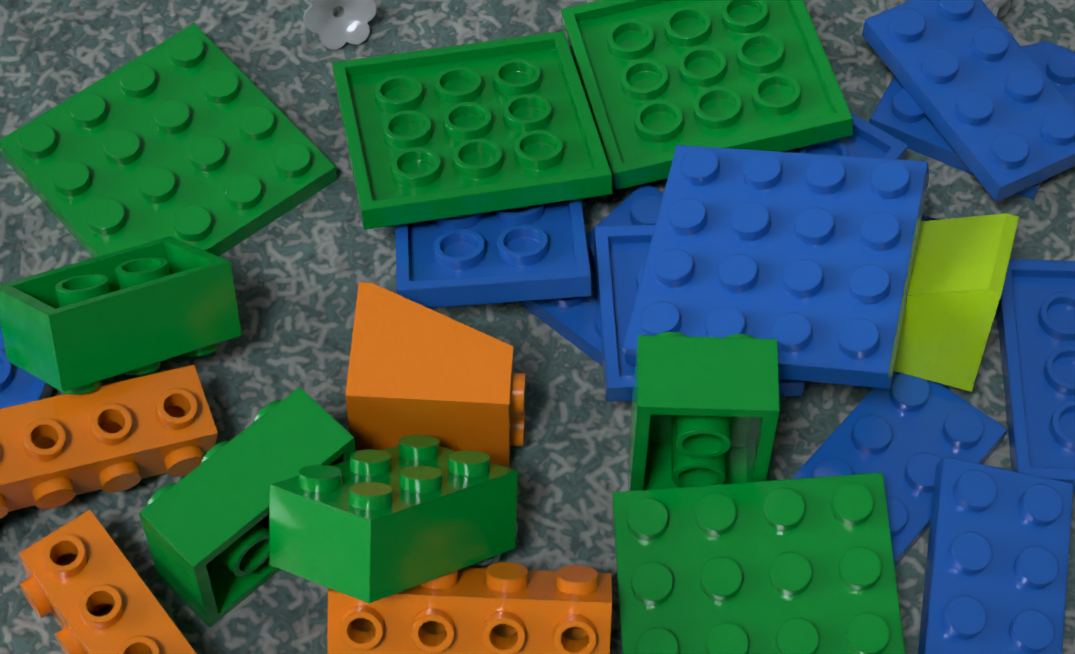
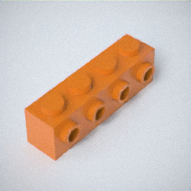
[0,365,218,519]
[19,509,197,654]
[327,562,612,654]

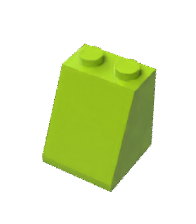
[893,213,1019,392]

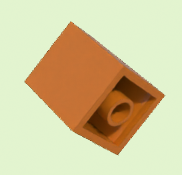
[345,282,526,468]

